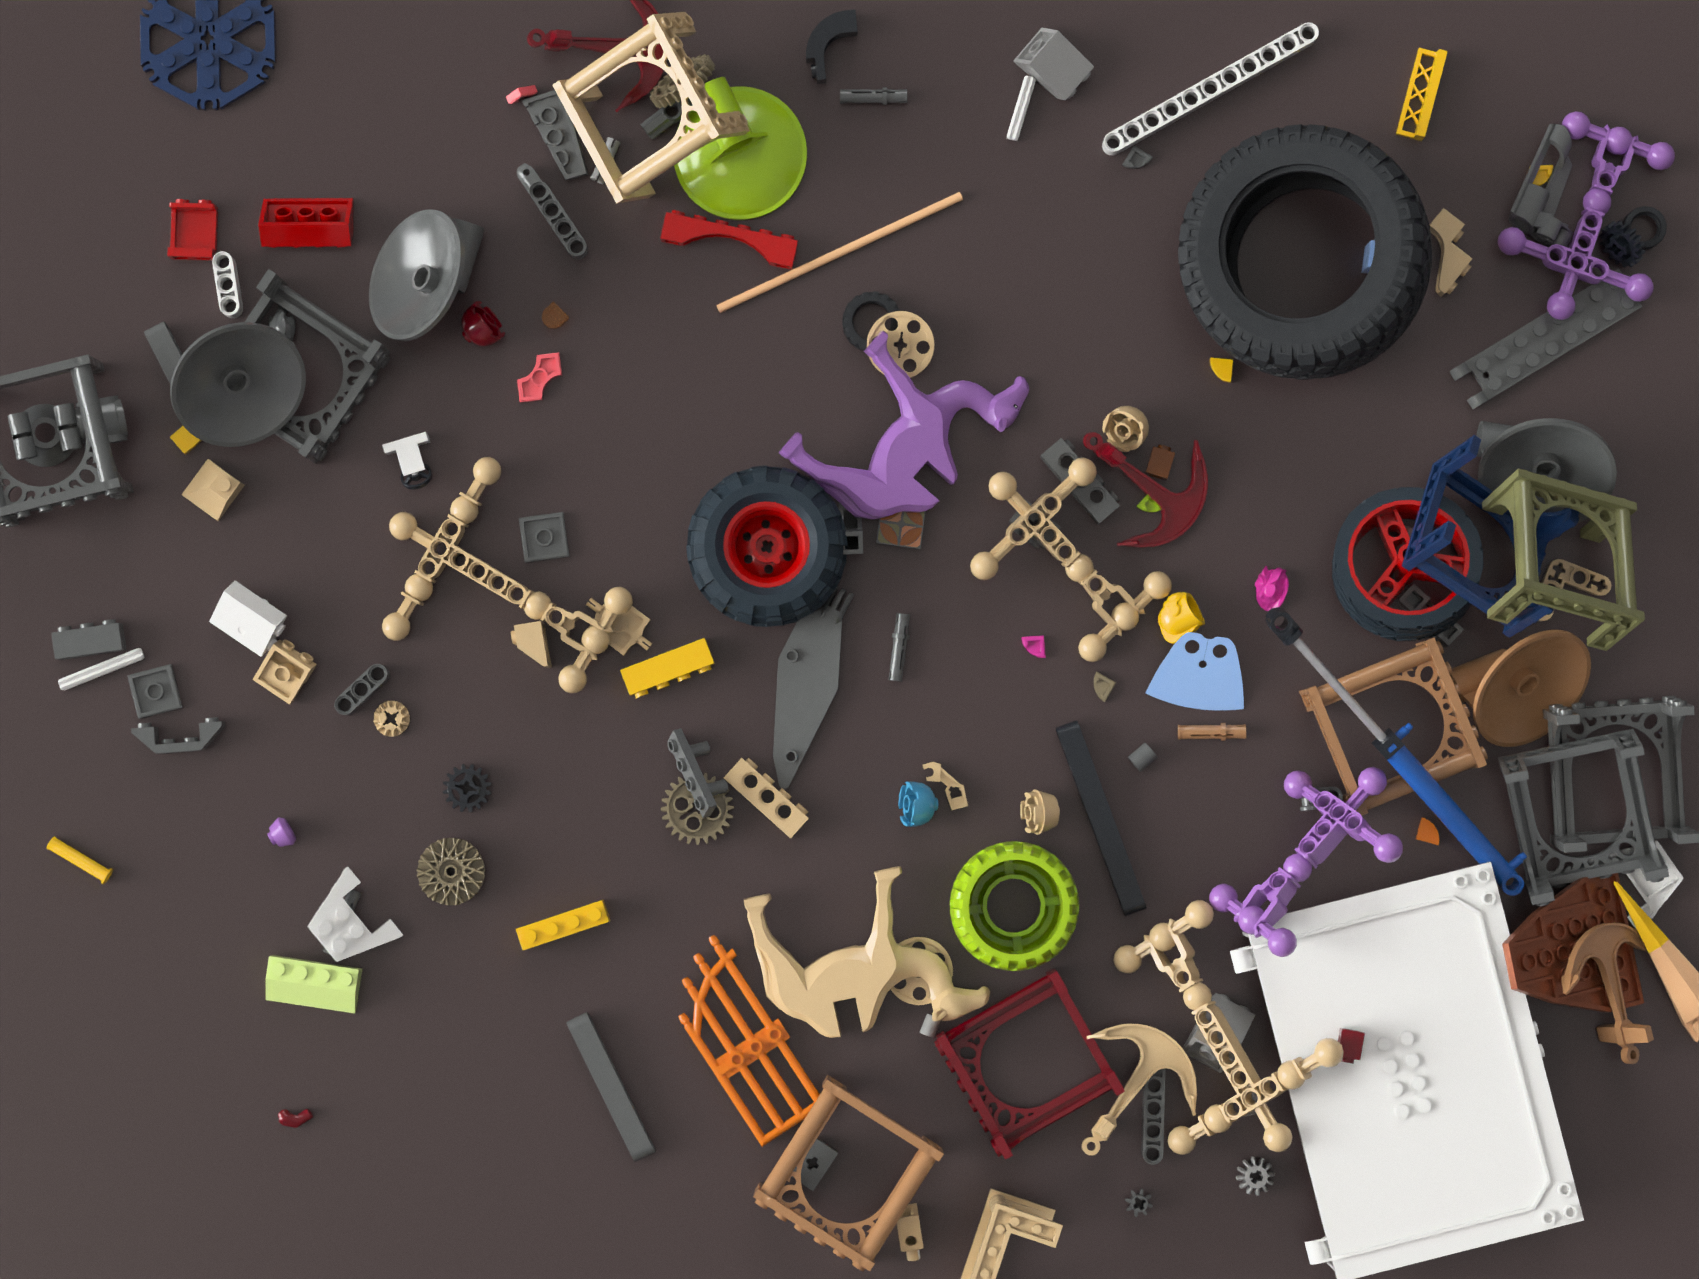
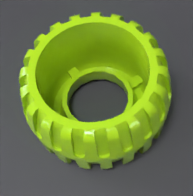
[950,841,1079,971]

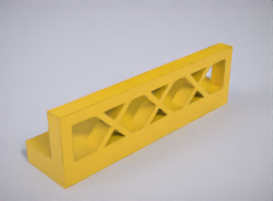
[1396,48,1448,141]

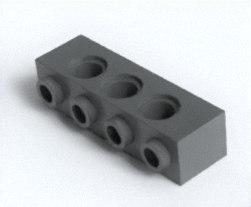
[1040,438,1120,525]

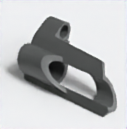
[1508,124,1573,247]

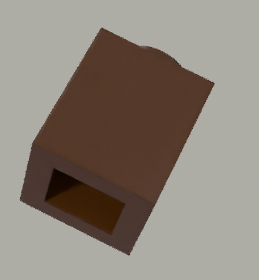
[1144,444,1175,481]

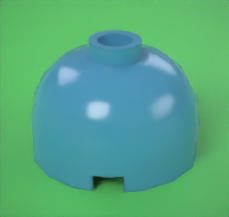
[898,781,938,827]

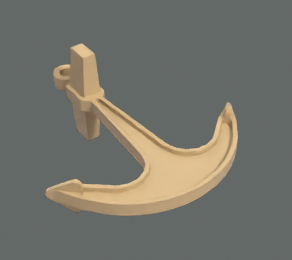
[1082,1024,1197,1155]

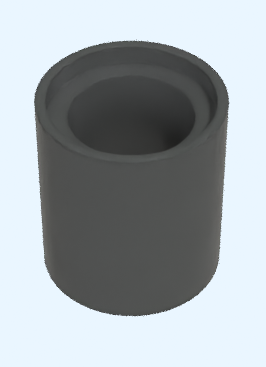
[1128,742,1158,772]

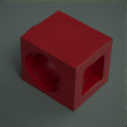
[1338,1028,1365,1064]

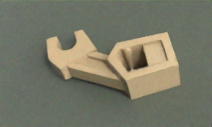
[922,762,968,810]

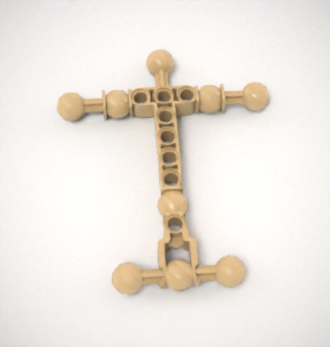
[382,457,633,693]
[1113,900,1344,1155]

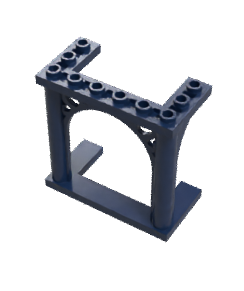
[1402,435,1579,638]

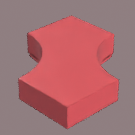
[517,352,562,403]

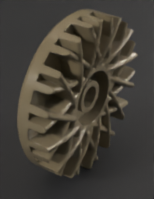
[416,838,485,905]

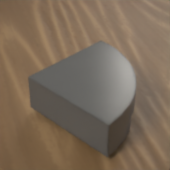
[1122,146,1153,169]

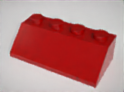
[258,198,353,248]

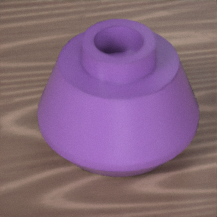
[267,817,296,847]

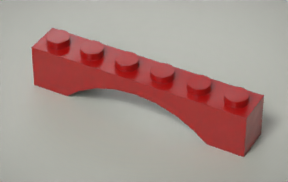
[660,210,798,270]

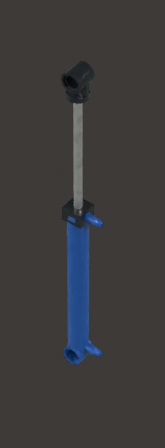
[1265,607,1527,896]

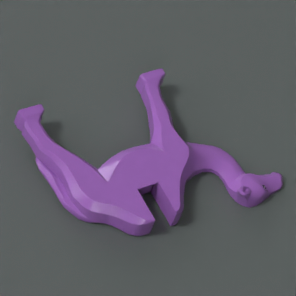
[779,331,1029,519]

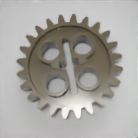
[649,54,716,109]
[661,773,734,846]

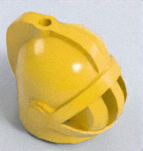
[1158,592,1205,644]

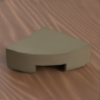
[1093,672,1116,702]

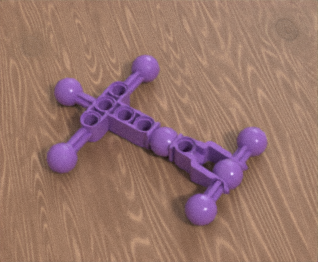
[1498,111,1675,320]
[1209,767,1403,957]

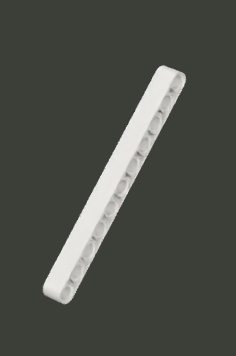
[1102,22,1319,156]

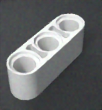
[212,251,243,318]

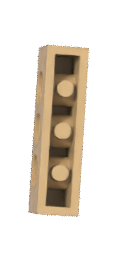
[724,758,809,838]

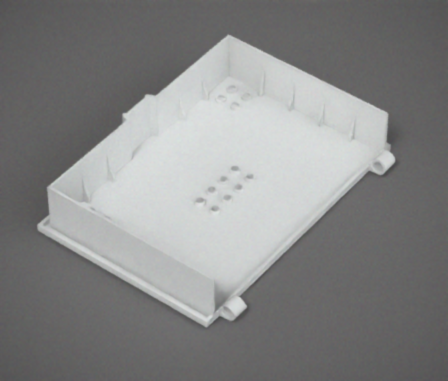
[1230,862,1584,1279]

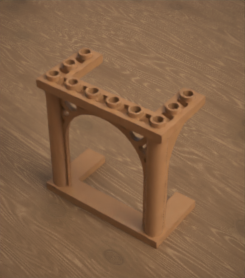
[1299,638,1488,815]
[753,1075,944,1272]

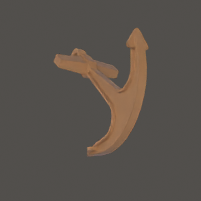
[1561,923,1654,1064]

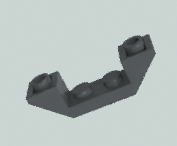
[131,717,226,754]

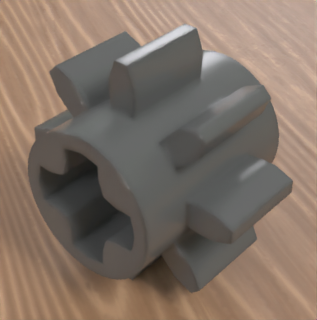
[1124,1188,1153,1217]

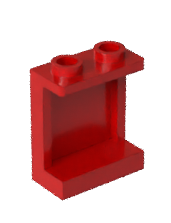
[167,199,218,260]

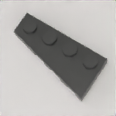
[521,90,588,181]

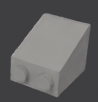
[1013,28,1094,101]
[1183,993,1255,1073]

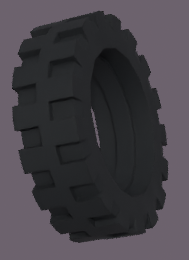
[842,291,900,351]

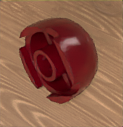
[461,301,505,347]

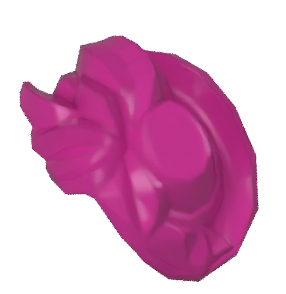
[1255,566,1289,611]

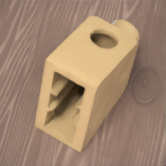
[897,1203,924,1261]

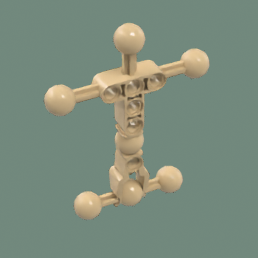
[970,458,1172,662]

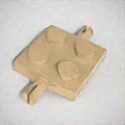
[586,597,653,656]

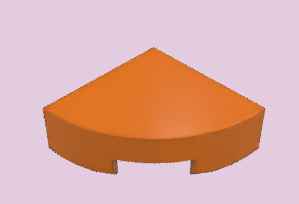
[1416,818,1439,845]

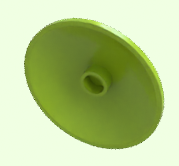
[674,77,807,220]

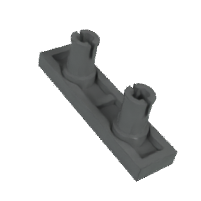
[667,728,728,818]

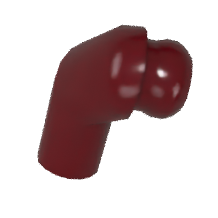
[278,1108,313,1128]

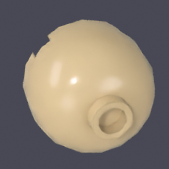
[1102,406,1149,452]

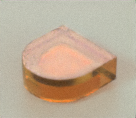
[542,301,569,329]

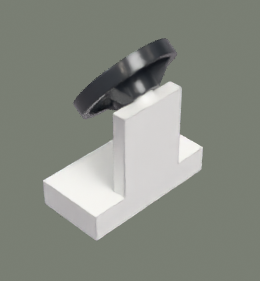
[382,432,432,490]

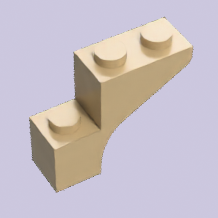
[1430,208,1472,297]

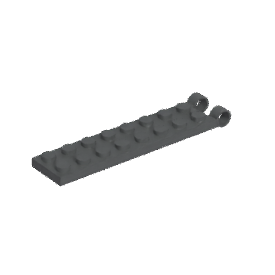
[1449,269,1642,410]

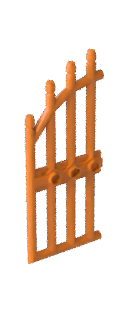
[678,935,820,1147]

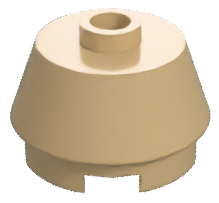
[1020,790,1060,835]

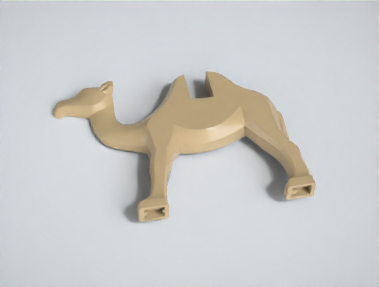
[744,866,990,1038]

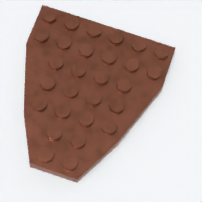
[1502,873,1644,1012]

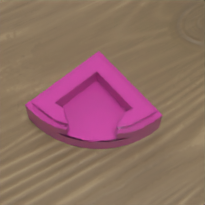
[1021,635,1046,658]

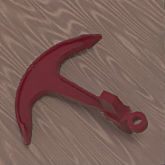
[527,0,664,112]
[1083,432,1208,547]

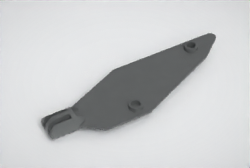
[773,586,855,789]

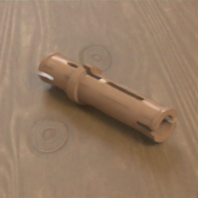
[1178,723,1246,741]

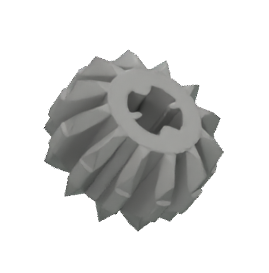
[1236,1156,1275,1196]

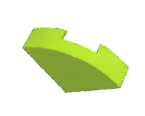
[1136,495,1161,513]

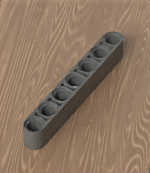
[566,1012,656,1162]

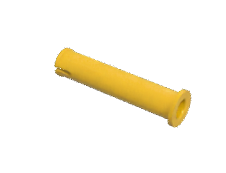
[46,836,113,884]

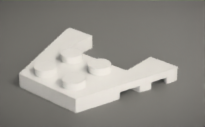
[1588,840,1684,930]
[307,867,403,962]

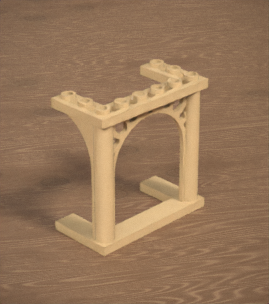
[553,12,750,204]
[961,1188,1063,1279]

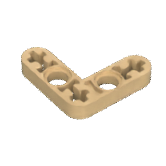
[1539,559,1611,622]

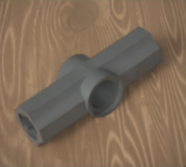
[640,98,693,141]

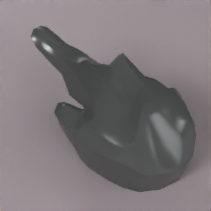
[268,305,295,341]

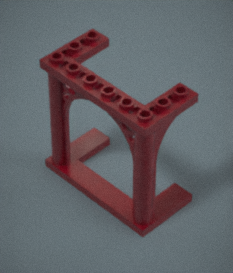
[934,968,1125,1160]

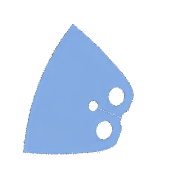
[1146,632,1244,710]

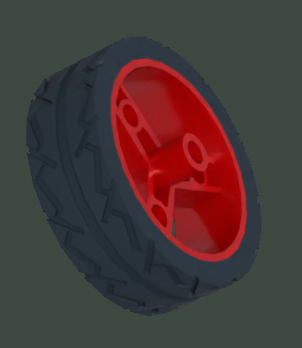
[1332,487,1483,641]

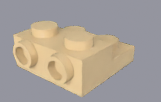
[253,640,317,705]

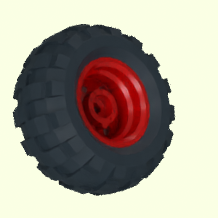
[686,465,848,627]

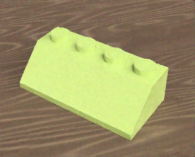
[266,955,363,1013]

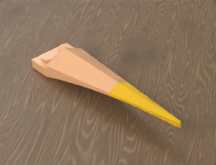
[1614,881,1699,1042]

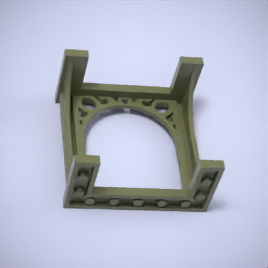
[1482,469,1645,651]

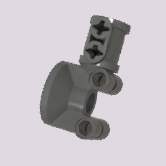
[7,396,128,467]

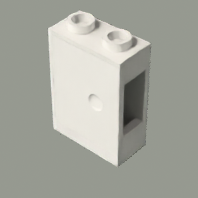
[209,581,287,657]

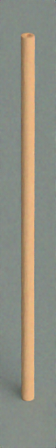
[716,192,963,313]

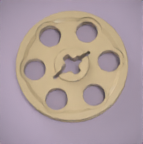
[867,311,935,378]
[891,937,953,1005]

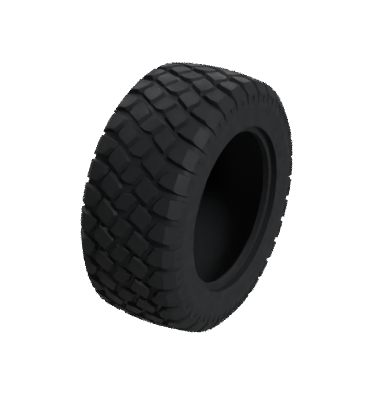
[1178,124,1432,380]

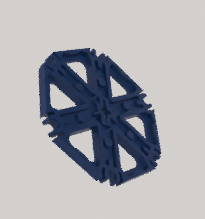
[140,0,276,111]

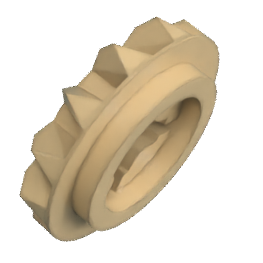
[373,701,410,737]

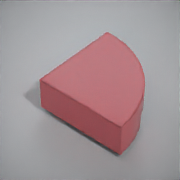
[506,85,538,104]

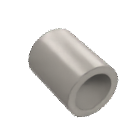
[920,1013,941,1038]

